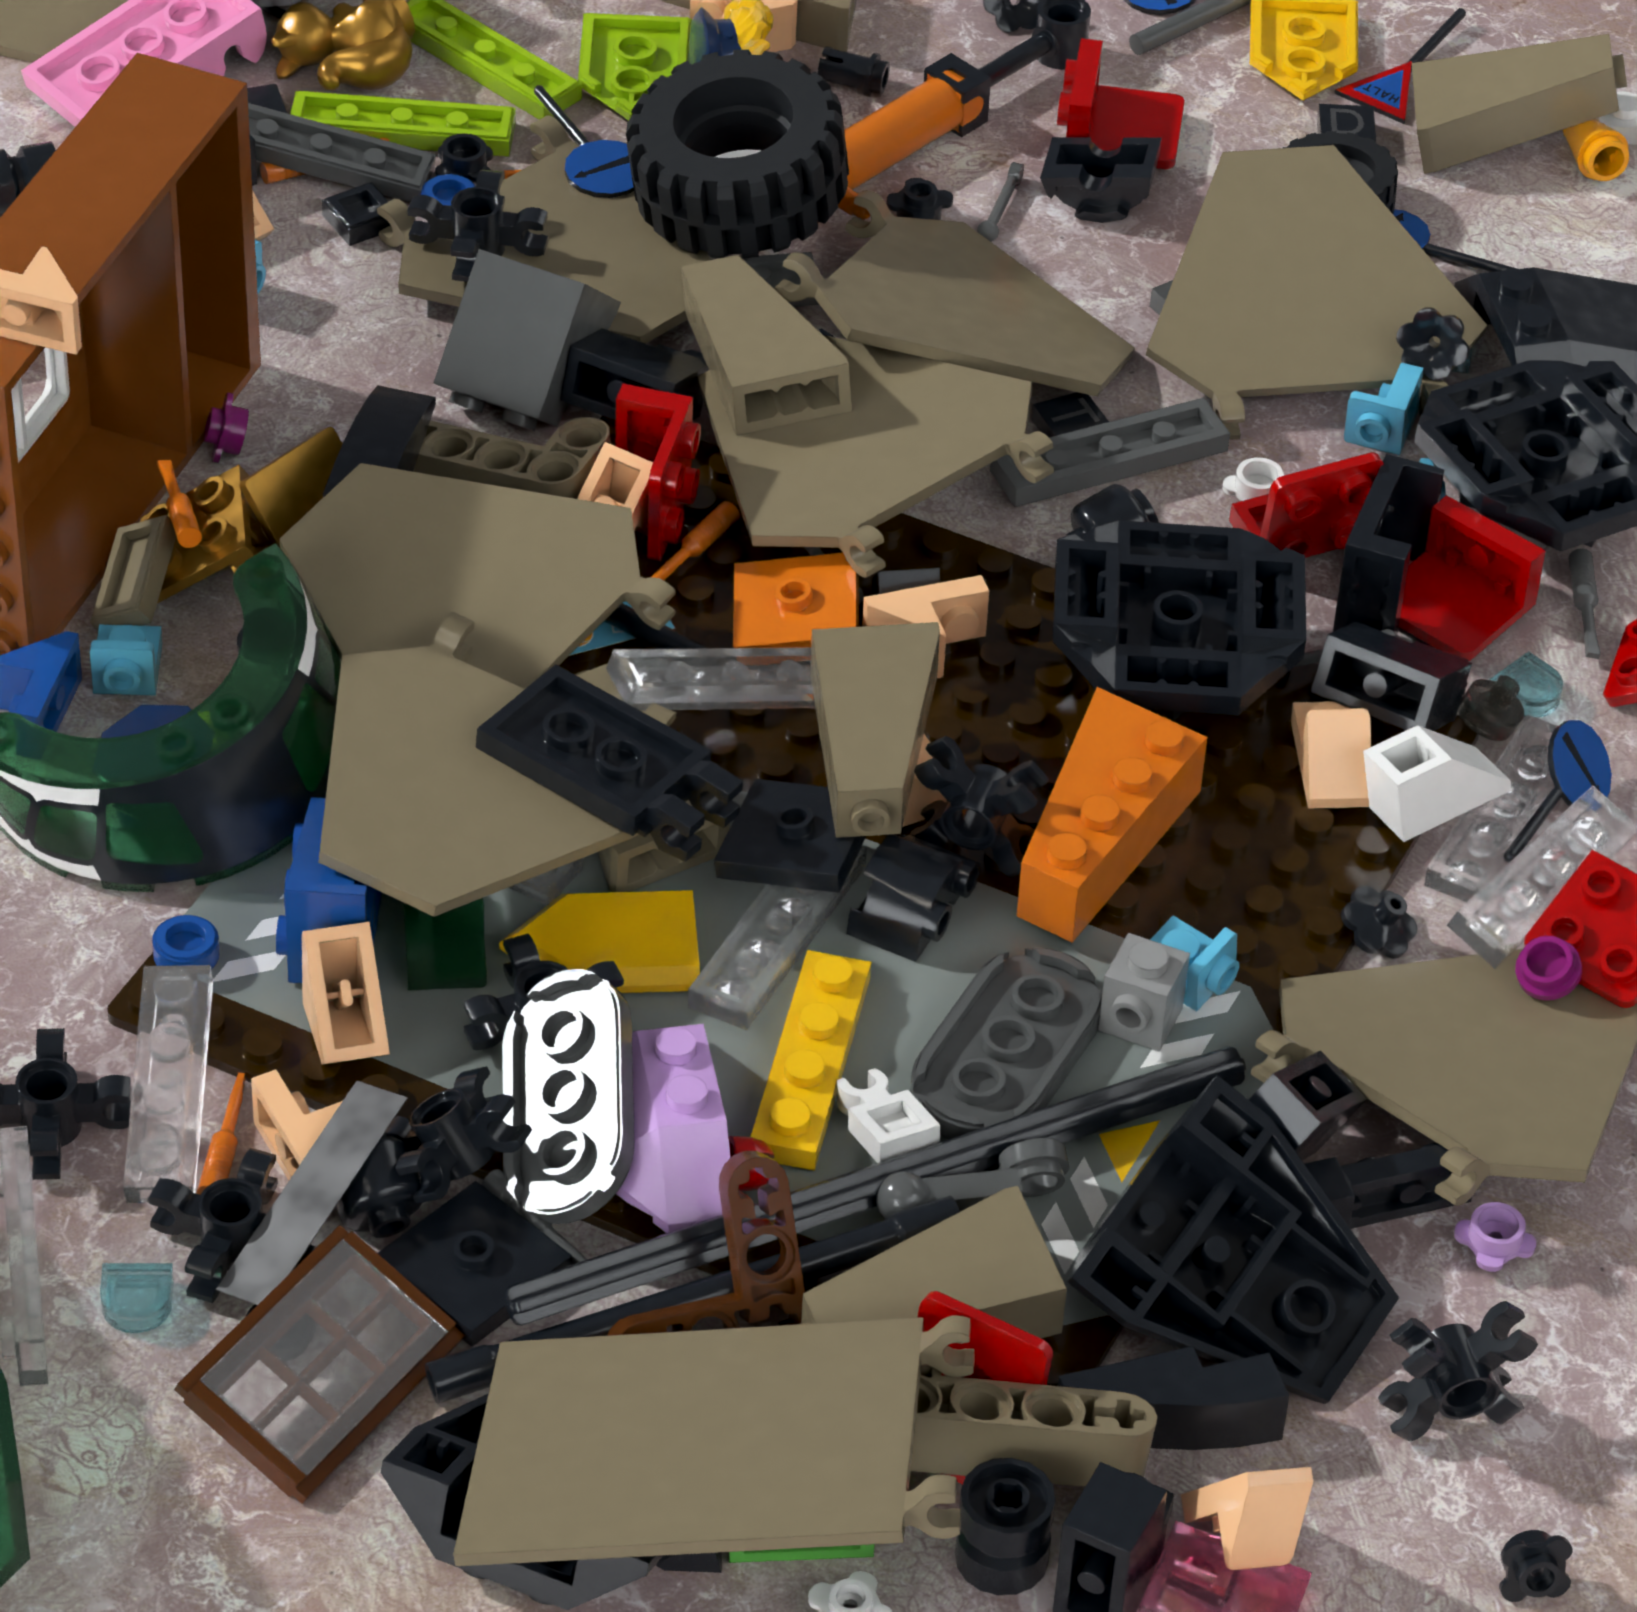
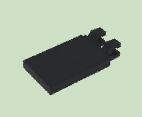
[476,664,743,862]

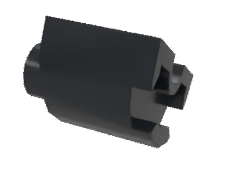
[1040,137,1162,223]
[846,834,981,962]

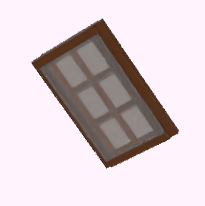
[174,1225,465,1504]

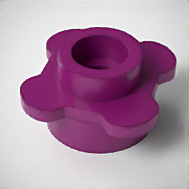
[204,392,249,463]

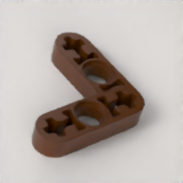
[607,1151,805,1336]

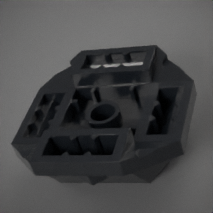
[1414,360,1637,552]
[1053,520,1306,721]

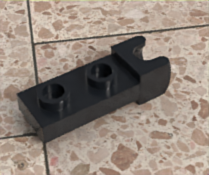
[1304,1143,1472,1229]

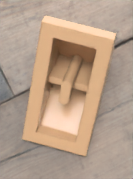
[302,922,390,1065]

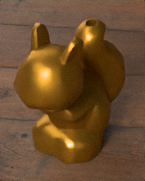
[271,0,415,90]

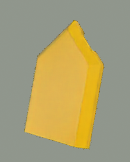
[1249,0,1358,101]
[499,890,700,993]

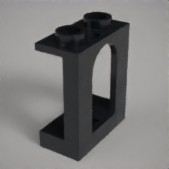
[1333,454,1445,637]

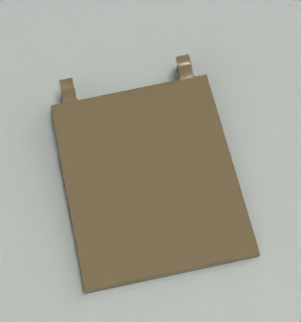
[453,1315,975,1566]

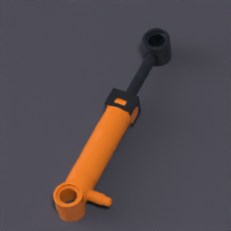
[818,0,1092,223]

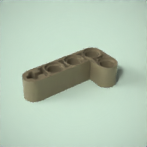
[413,417,611,499]
[911,1331,1157,1487]

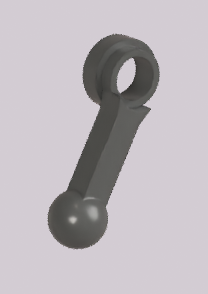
[876,1138,1069,1220]

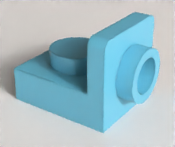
[1344,363,1424,455]
[90,624,163,695]
[1150,915,1239,1012]

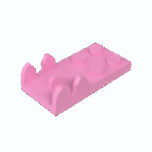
[21,0,267,127]

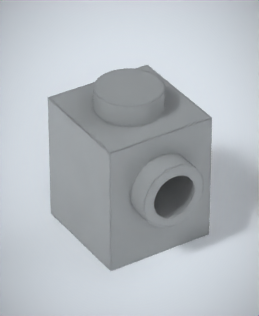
[1098,933,1190,1051]

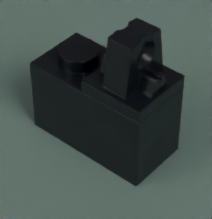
[560,328,709,421]
[1311,622,1472,731]
[1249,1050,1367,1160]
[1053,1462,1174,1612]

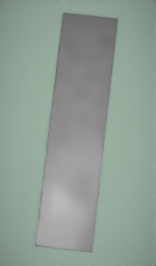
[216,1081,407,1305]

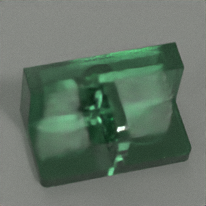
[403,898,487,990]

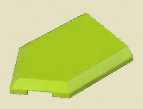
[578,13,692,120]

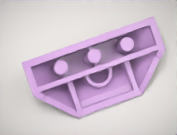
[616,1024,731,1233]

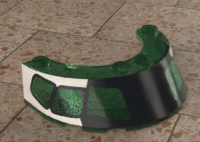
[0,543,341,892]

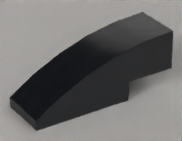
[323,385,436,498]
[1058,1346,1289,1450]

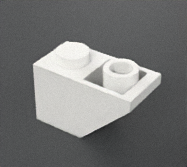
[1363,725,1512,842]

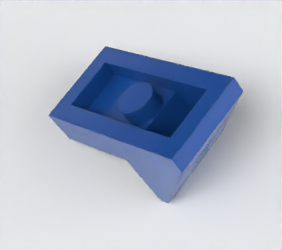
[0,631,82,763]

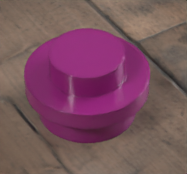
[1515,936,1582,1001]

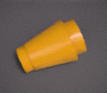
[1563,119,1629,181]

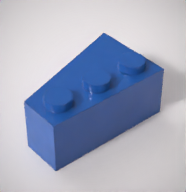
[276,797,382,983]

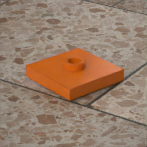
[733,553,859,663]

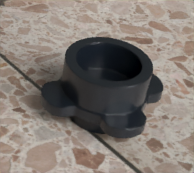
[435,133,493,183]
[886,178,953,220]
[1499,1530,1573,1602]

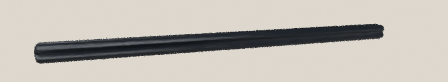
[504,1046,1246,1326]

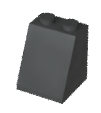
[433,249,621,431]

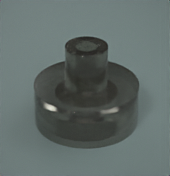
[1458,675,1524,741]

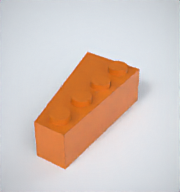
[1016,687,1207,943]

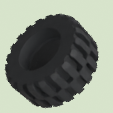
[626,50,849,259]

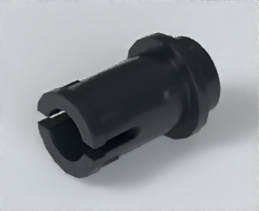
[818,46,890,97]

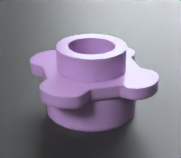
[1454,1202,1536,1272]

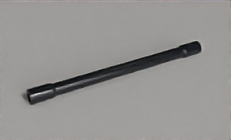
[425,1196,960,1404]

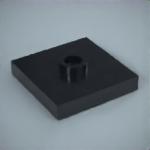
[714,779,866,893]
[378,1181,572,1347]

